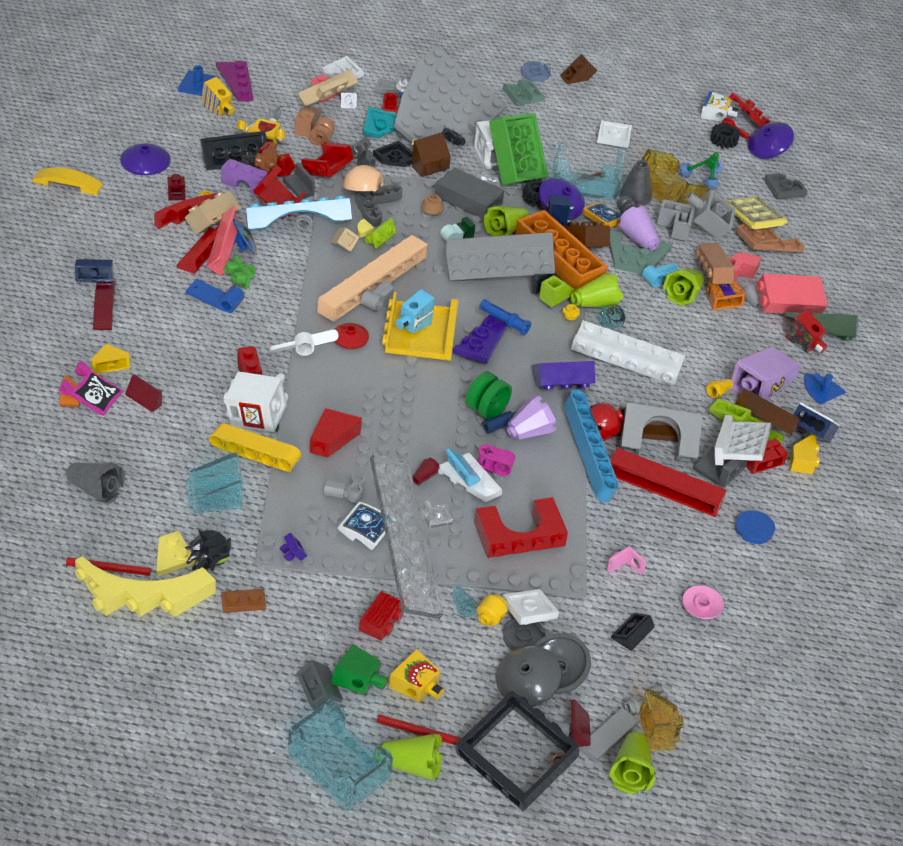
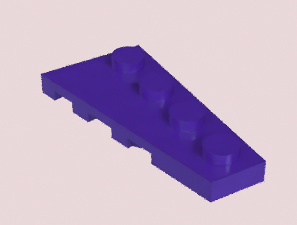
[452,315,507,364]

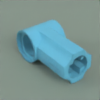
[642,262,678,288]

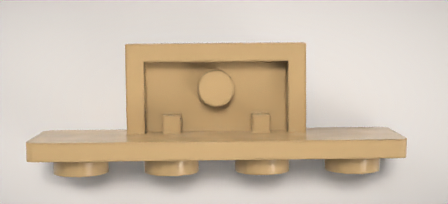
[298,70,358,107]

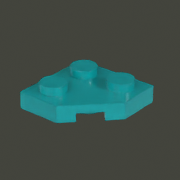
[363,106,397,138]

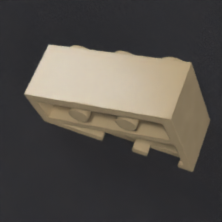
[185,191,241,235]

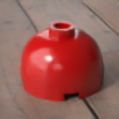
[590,402,624,441]

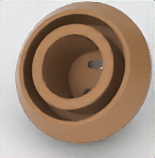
[421,194,444,216]

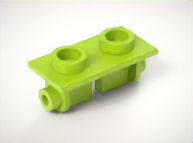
[365,217,397,249]

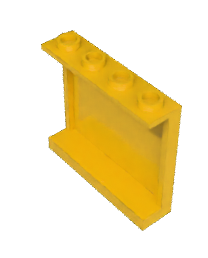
[382,292,458,361]

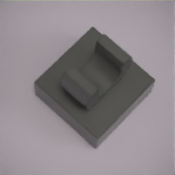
[357,149,376,167]

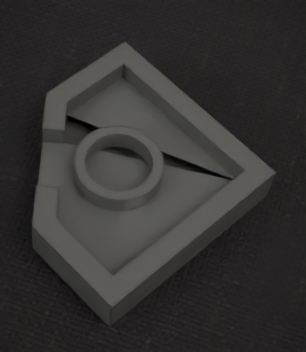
[764,173,807,199]

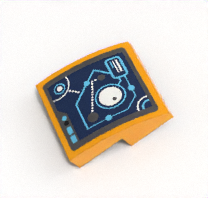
[582,203,621,228]

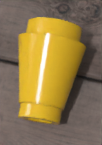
[706,379,733,399]

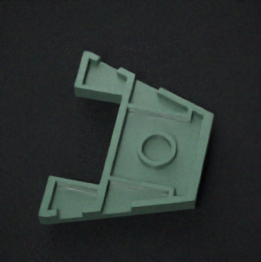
[609,231,673,274]

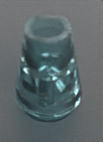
[452,587,477,617]

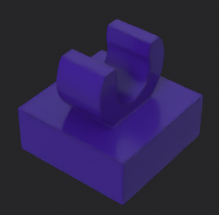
[279,532,307,561]

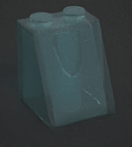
[185,453,242,514]

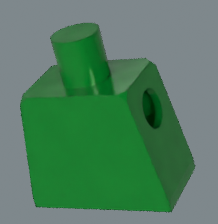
[331,645,388,694]

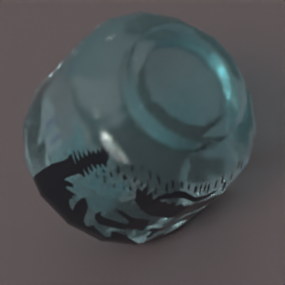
[599,305,626,330]

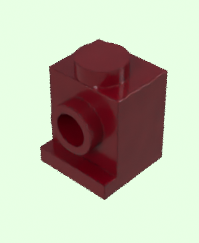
[167,174,186,201]

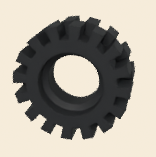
[710,123,740,149]
[523,178,545,207]

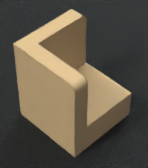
[331,227,360,252]

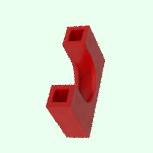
[474,497,568,558]

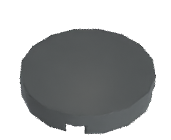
[503,619,545,651]

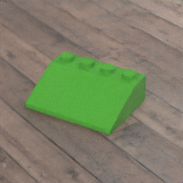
[489,113,549,186]

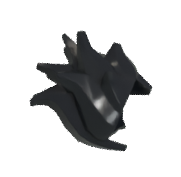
[185,530,231,572]

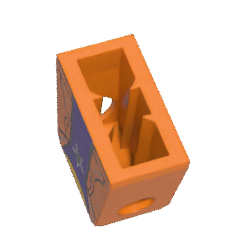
[706,279,746,310]

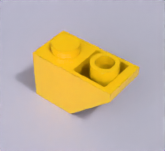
[790,435,820,474]

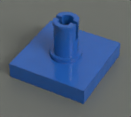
[178,65,218,96]

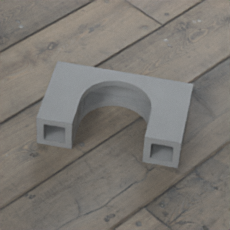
[619,401,703,463]

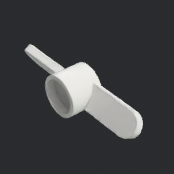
[269,329,338,356]

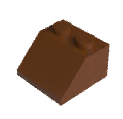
[412,132,451,177]

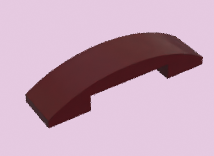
[93,281,116,330]

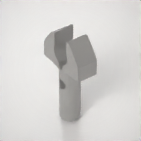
[265,105,282,120]

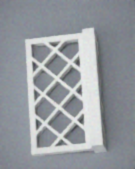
[715,415,771,465]

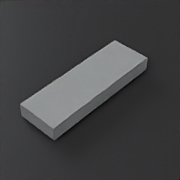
[579,708,639,763]

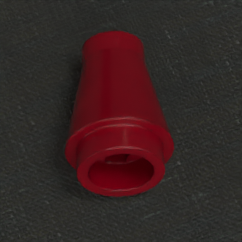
[411,457,440,486]

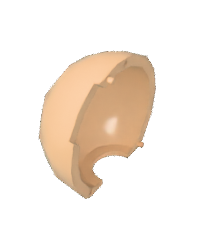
[342,165,384,192]

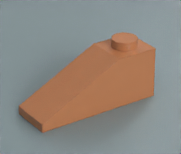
[295,107,322,137]

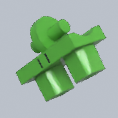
[224,256,256,289]

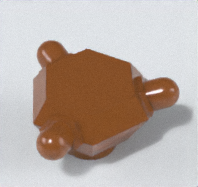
[254,142,278,173]

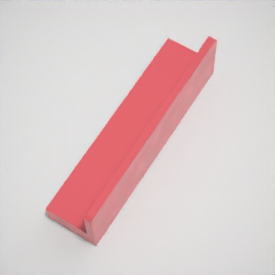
[206,206,240,275]

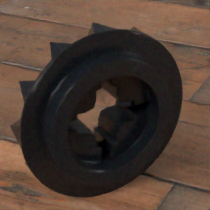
[442,128,466,146]

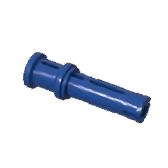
[479,299,531,336]

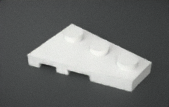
[438,453,502,502]

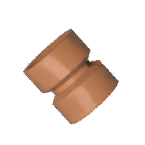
[309,117,335,146]

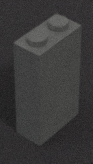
[434,167,505,219]

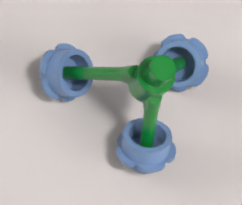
[679,152,723,189]

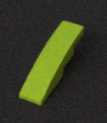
[709,398,784,443]

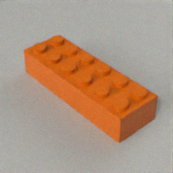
[515,210,608,290]

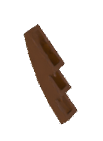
[735,388,801,436]

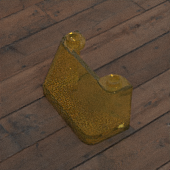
[641,149,711,204]

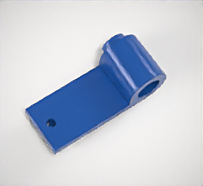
[186,278,244,313]

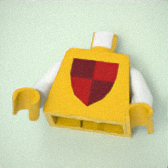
[236,118,286,149]

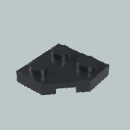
[373,140,413,167]

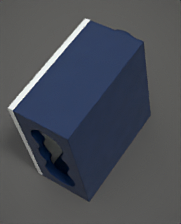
[793,402,840,443]

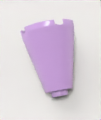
[618,205,660,251]

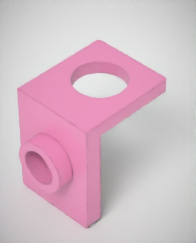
[607,546,646,575]

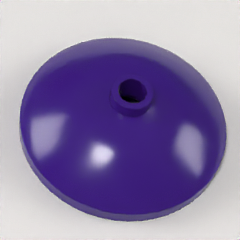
[748,122,794,159]
[120,143,171,176]
[538,177,585,220]

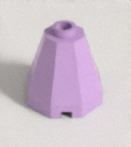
[507,396,556,440]

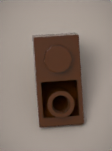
[560,54,598,84]

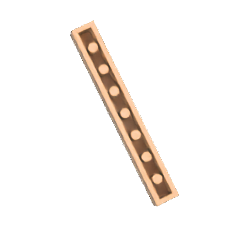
[317,235,428,322]

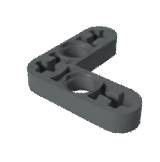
[356,185,403,226]

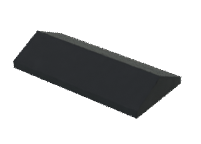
[200,131,267,170]

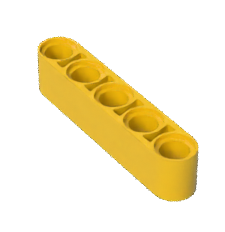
[209,423,302,472]

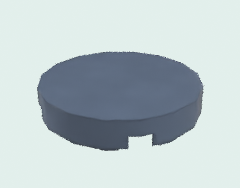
[521,61,551,82]

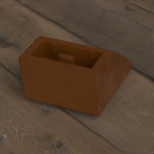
[563,222,610,247]

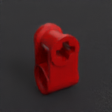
[382,93,398,113]

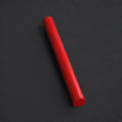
[66,557,152,576]
[377,714,461,745]

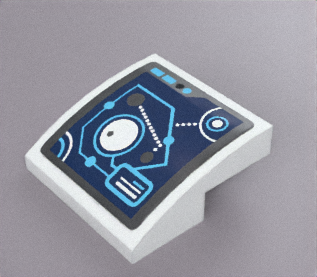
[337,502,395,550]

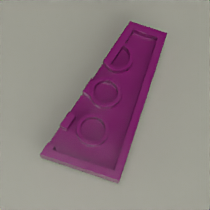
[216,61,253,102]

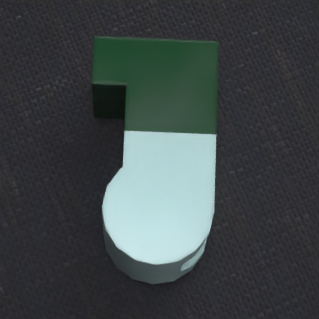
[440,216,476,242]

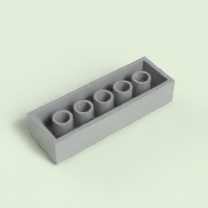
[446,232,555,280]

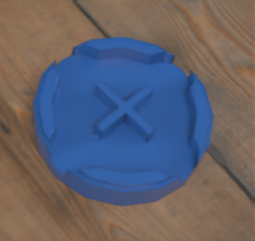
[735,510,775,544]

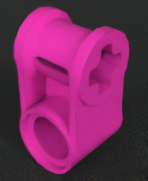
[476,444,515,476]

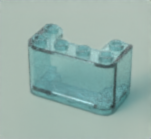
[288,700,393,811]

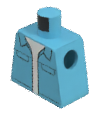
[396,289,435,333]

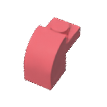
[730,253,761,282]

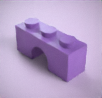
[221,159,267,195]

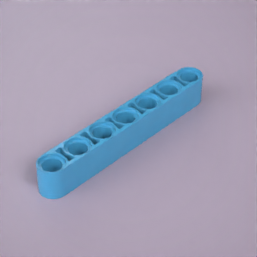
[564,390,619,502]

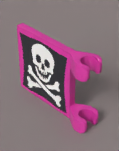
[59,361,123,416]

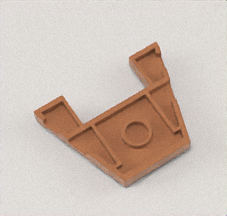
[736,218,805,252]

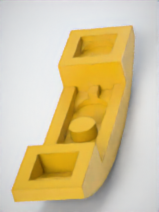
[32,167,103,195]

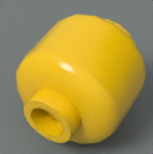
[476,594,508,626]

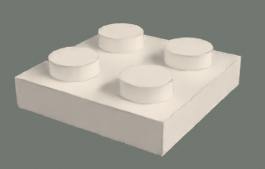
[597,120,632,148]
[502,589,559,625]

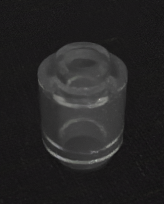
[474,170,498,187]

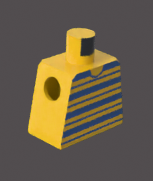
[201,77,235,116]

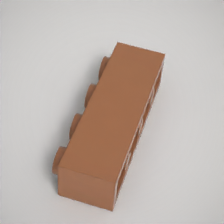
[695,243,735,284]

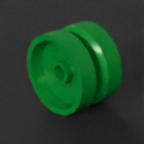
[465,371,512,419]

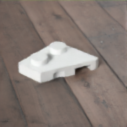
[322,56,364,79]

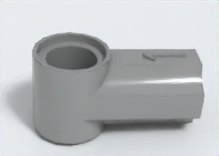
[360,280,394,311]

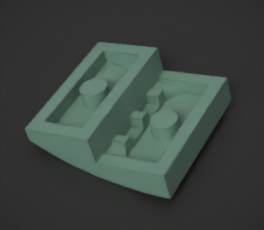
[502,79,545,106]

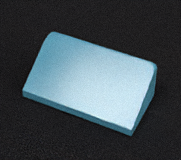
[446,448,481,487]

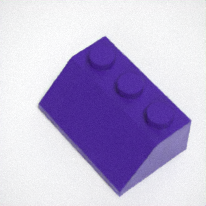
[532,361,596,390]

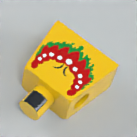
[389,649,445,702]

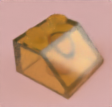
[639,689,684,752]

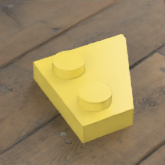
[156,531,195,576]

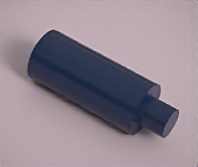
[482,411,517,434]

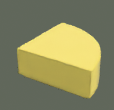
[357,219,374,238]

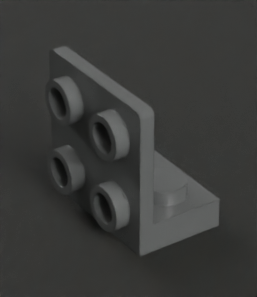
[693,447,748,488]

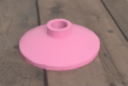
[682,586,724,619]

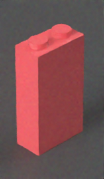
[756,274,828,314]

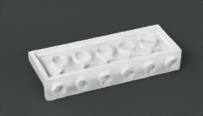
[571,320,685,385]

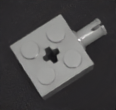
[685,189,736,239]

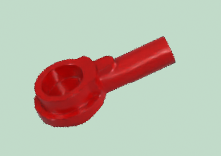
[722,117,750,139]

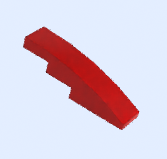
[154,193,218,229]

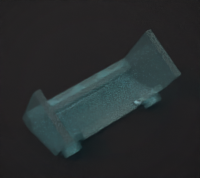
[553,141,626,200]

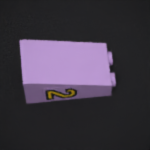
[731,347,801,400]

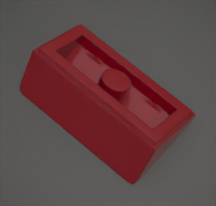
[125,375,162,412]
[571,699,591,747]

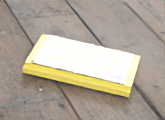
[727,196,787,230]

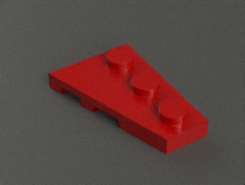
[729,92,771,126]

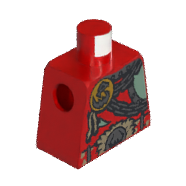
[785,309,828,353]

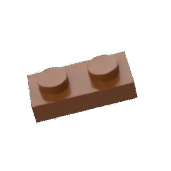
[221,589,266,613]

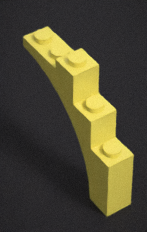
[75,556,216,617]

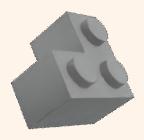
[657,199,695,241]

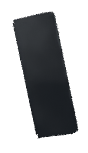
[611,612,655,651]

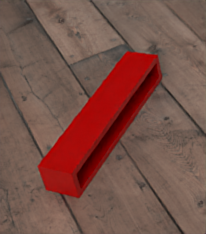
[610,448,727,517]

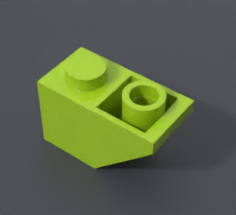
[539,275,575,307]

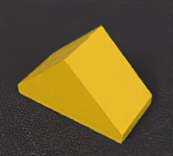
[91,344,130,374]

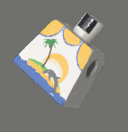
[701,91,739,122]

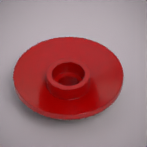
[334,323,369,349]

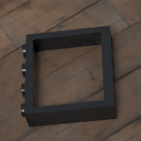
[455,690,579,811]

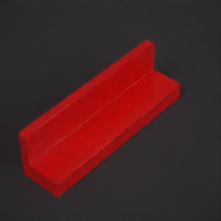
[177,223,220,274]

